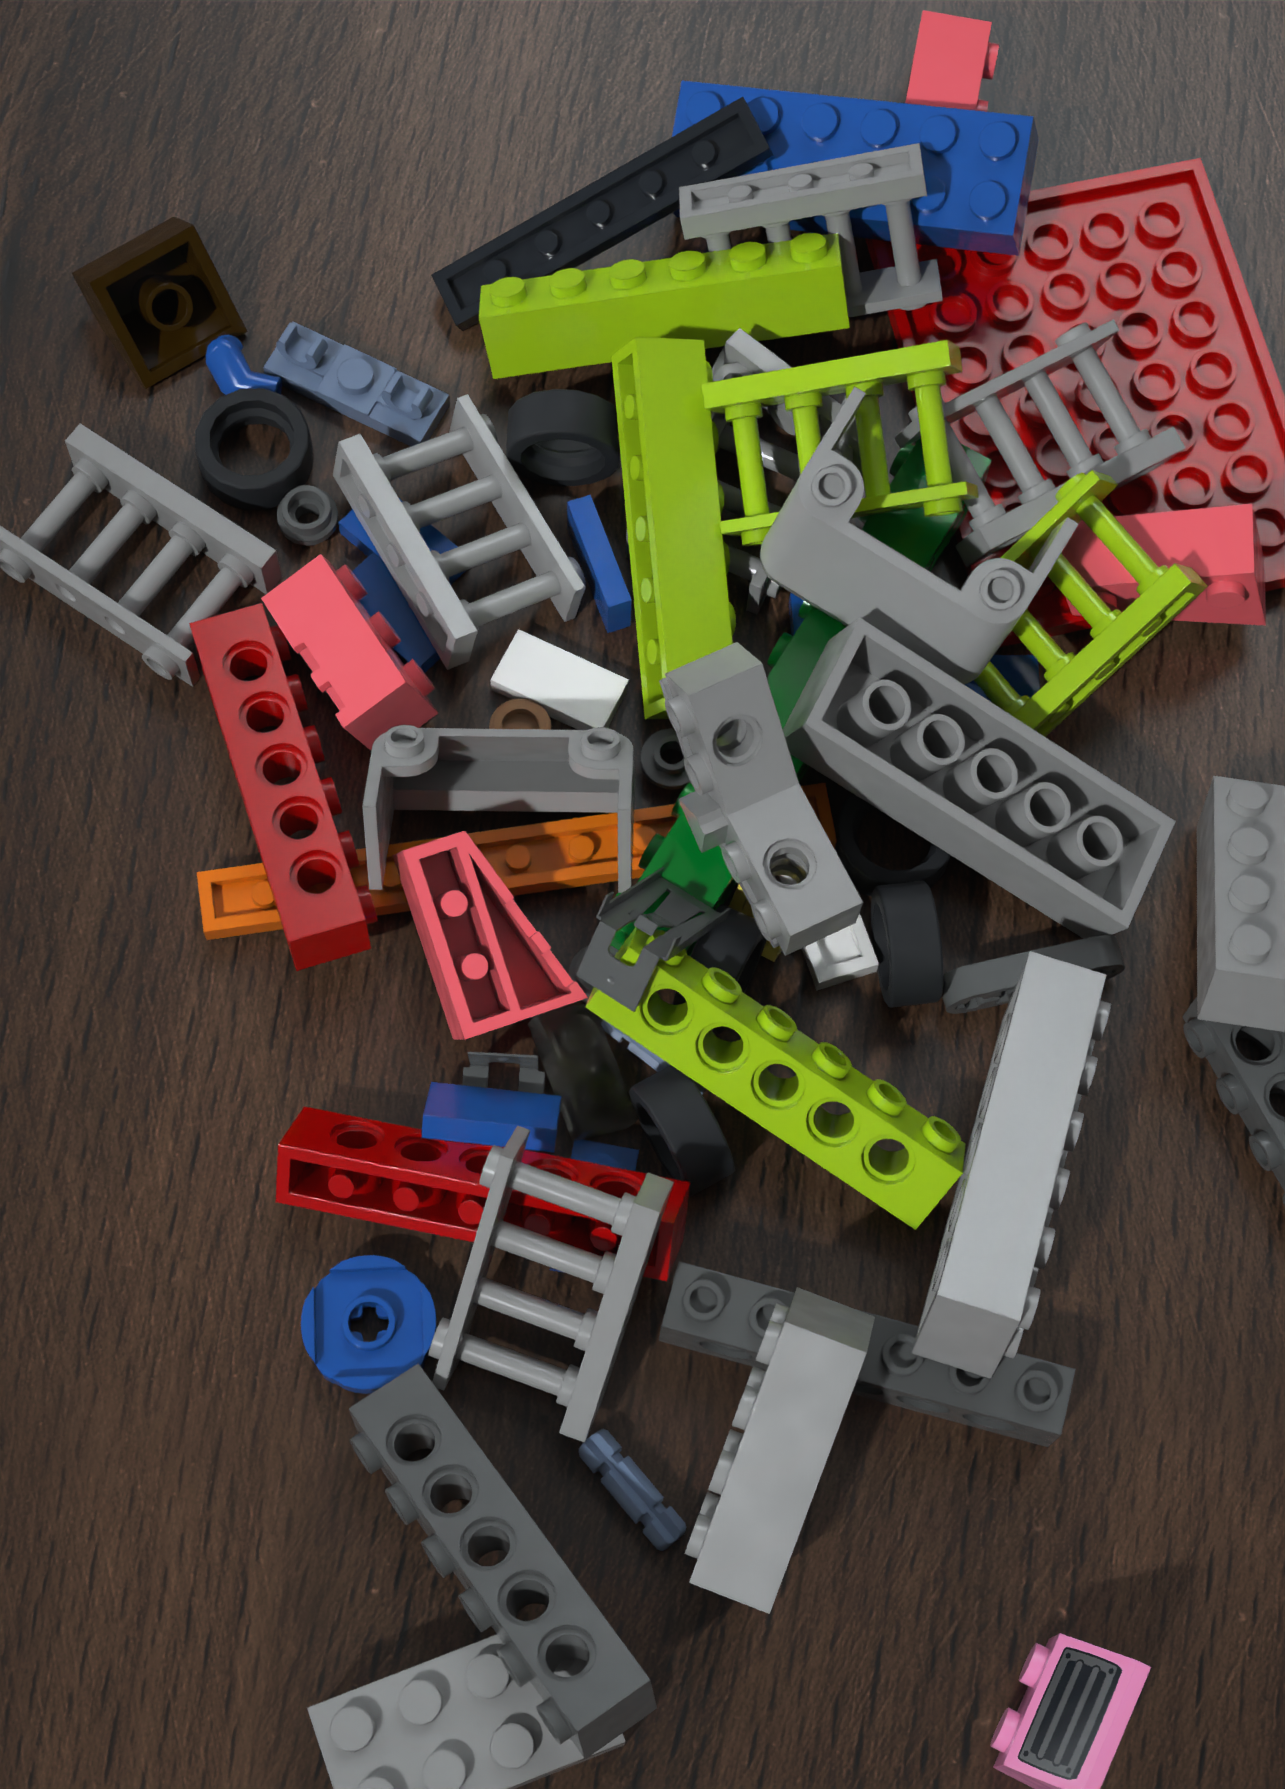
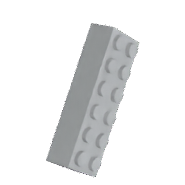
[783,617,1176,939]
[912,951,1111,1379]

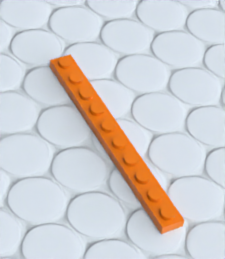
[197,783,837,940]

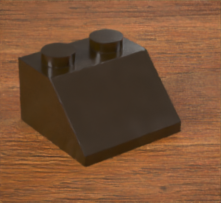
[72,217,248,389]

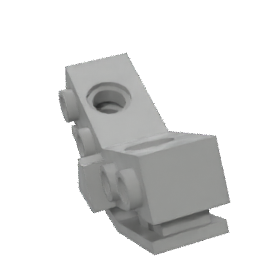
[659,642,863,956]

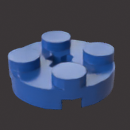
[301,1255,437,1394]

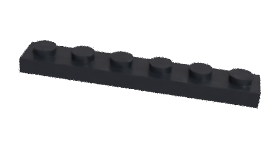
[431,97,774,331]

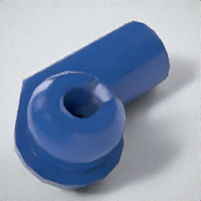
[205,335,282,395]

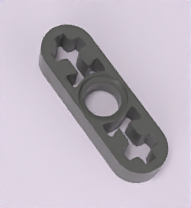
[942,935,1125,1014]

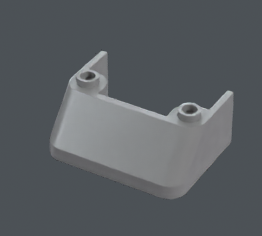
[760,386,1079,685]
[362,725,635,893]

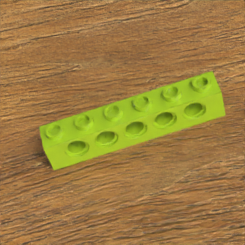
[585,927,966,1230]

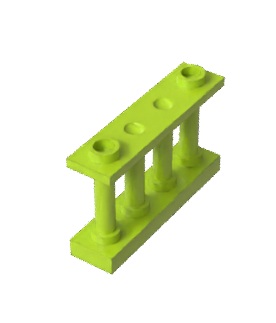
[701,340,979,546]
[974,470,1208,737]

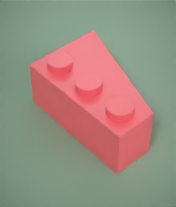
[905,10,999,112]
[1062,504,1266,626]
[261,554,438,750]
[392,831,588,1040]

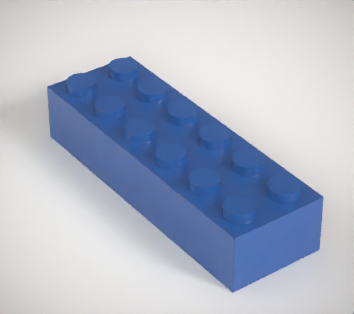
[672,81,1039,256]

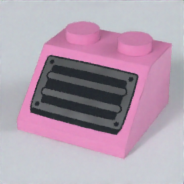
[990,1633,1151,1789]

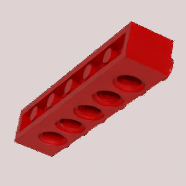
[189,603,378,971]
[276,1106,690,1281]

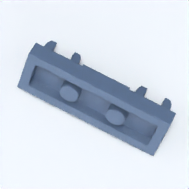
[263,321,450,446]

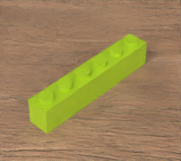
[479,233,850,379]
[611,337,736,719]

